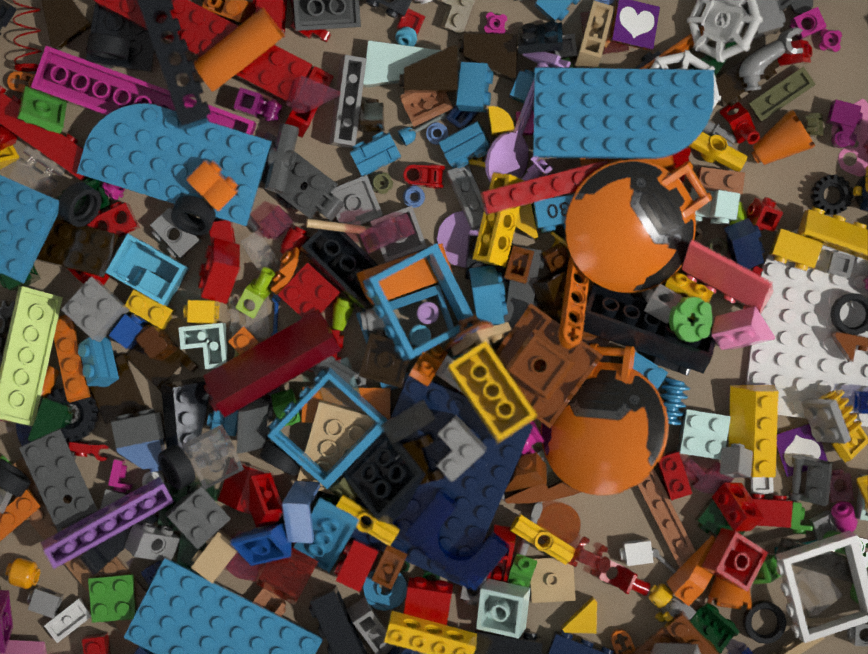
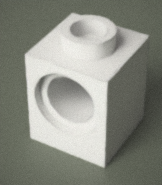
[619,539,654,566]

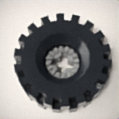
[48,387,100,442]

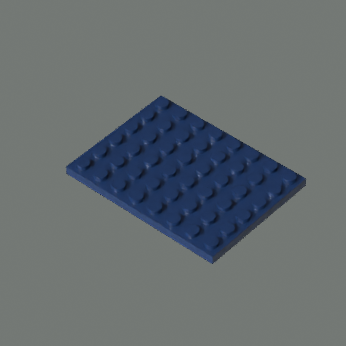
[350,376,533,586]

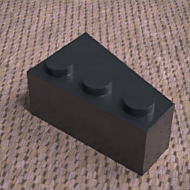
[161,377,209,452]
[474,629,543,654]

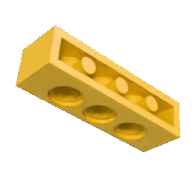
[473,173,525,267]
[384,611,477,654]

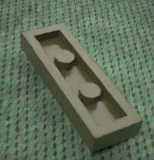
[748,66,816,122]

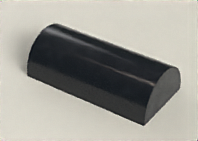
[300,220,378,311]

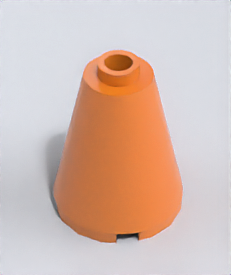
[751,109,815,165]
[707,577,752,610]

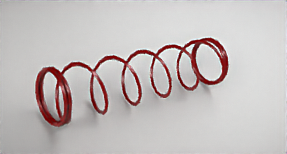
[12,0,42,71]

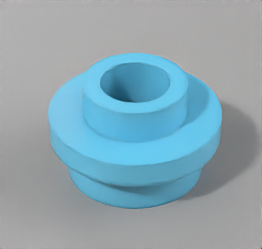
[395,27,417,47]

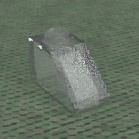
[240,230,280,273]

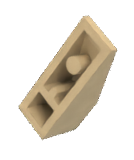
[575,1,614,68]

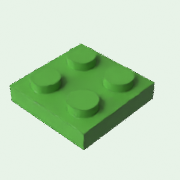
[18,86,67,134]
[88,574,137,623]

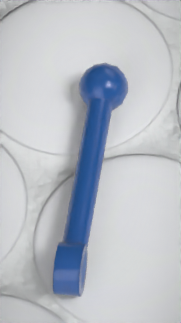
[271,294,281,336]

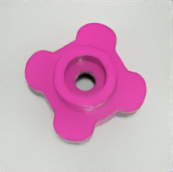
[484,12,507,34]
[819,29,842,52]
[102,182,125,200]

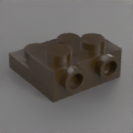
[359,330,413,388]

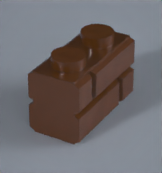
[136,325,177,361]

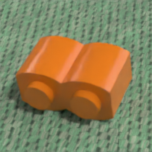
[186,160,239,211]

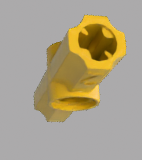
[689,132,748,172]
[336,494,400,546]
[510,514,576,565]

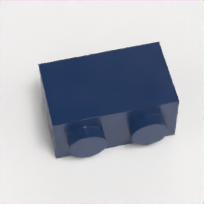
[724,218,765,269]

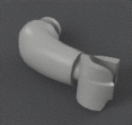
[739,28,803,91]

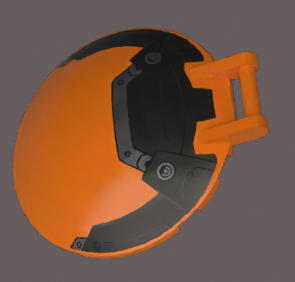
[565,159,713,293]
[541,343,668,496]

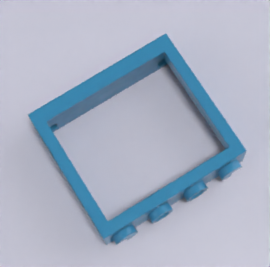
[363,244,474,361]
[356,285,464,390]
[268,367,389,489]

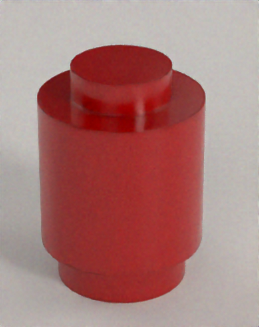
[279,225,309,256]

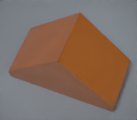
[504,246,534,284]

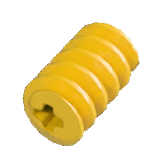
[818,389,862,435]

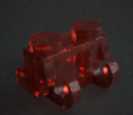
[567,536,611,577]

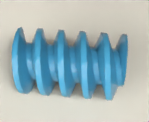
[660,378,690,425]

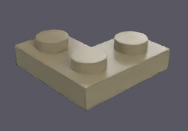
[437,0,475,35]

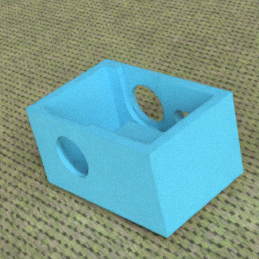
[106,234,190,306]

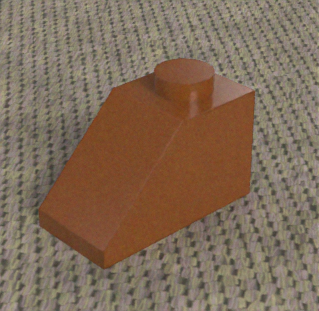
[505,452,547,492]

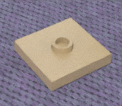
[530,557,576,603]

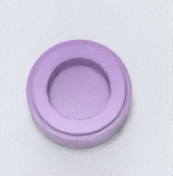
[417,302,439,324]

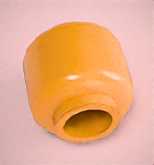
[5,558,40,589]

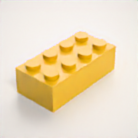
[447,341,537,444]

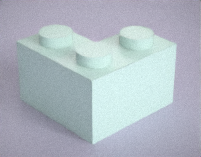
[687,188,740,225]
[178,323,229,369]

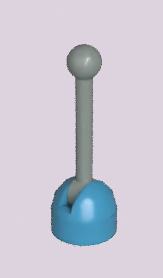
[398,112,448,146]

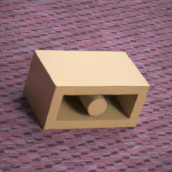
[191,530,237,583]

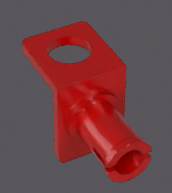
[719,102,760,144]
[598,559,651,596]

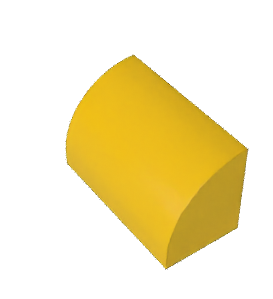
[487,106,514,138]

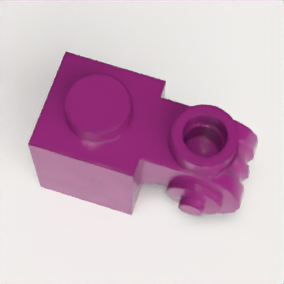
[233,87,282,122]
[826,99,863,148]

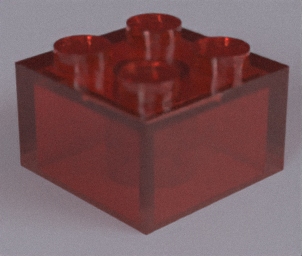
[256,547,318,605]

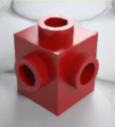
[747,197,783,232]

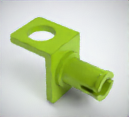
[236,267,275,319]

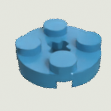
[363,568,407,611]

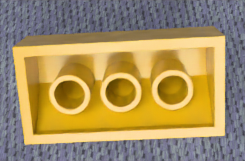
[797,207,868,260]
[728,385,779,477]

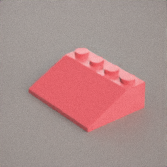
[682,240,774,314]

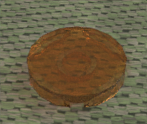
[537,503,581,544]

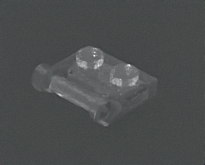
[794,560,843,618]

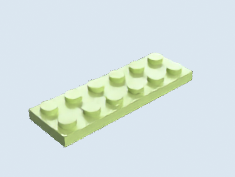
[0,286,63,426]

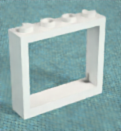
[775,531,868,643]

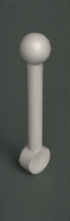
[652,549,676,574]

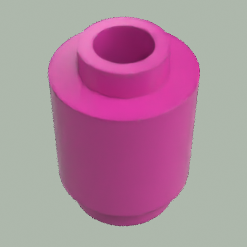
[831,501,858,533]

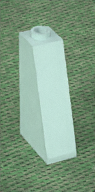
[363,41,441,88]

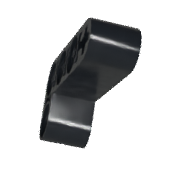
[78,514,158,576]

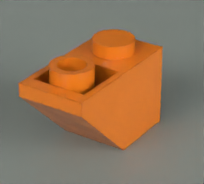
[202,0,256,23]

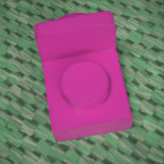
[108,458,133,493]

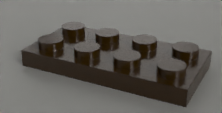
[36,219,118,278]

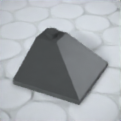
[290,0,361,31]

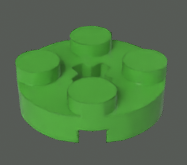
[669,297,713,342]

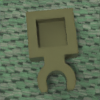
[805,113,824,137]

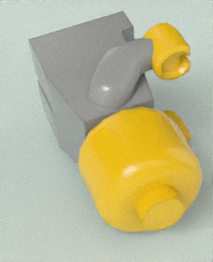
[648,583,696,622]

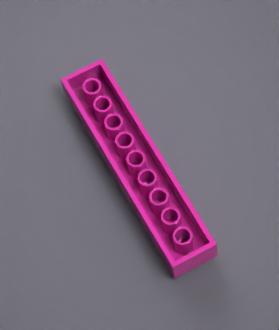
[31,46,257,135]

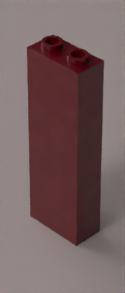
[203,309,341,417]

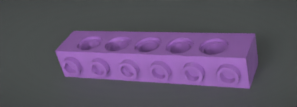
[40,477,173,569]

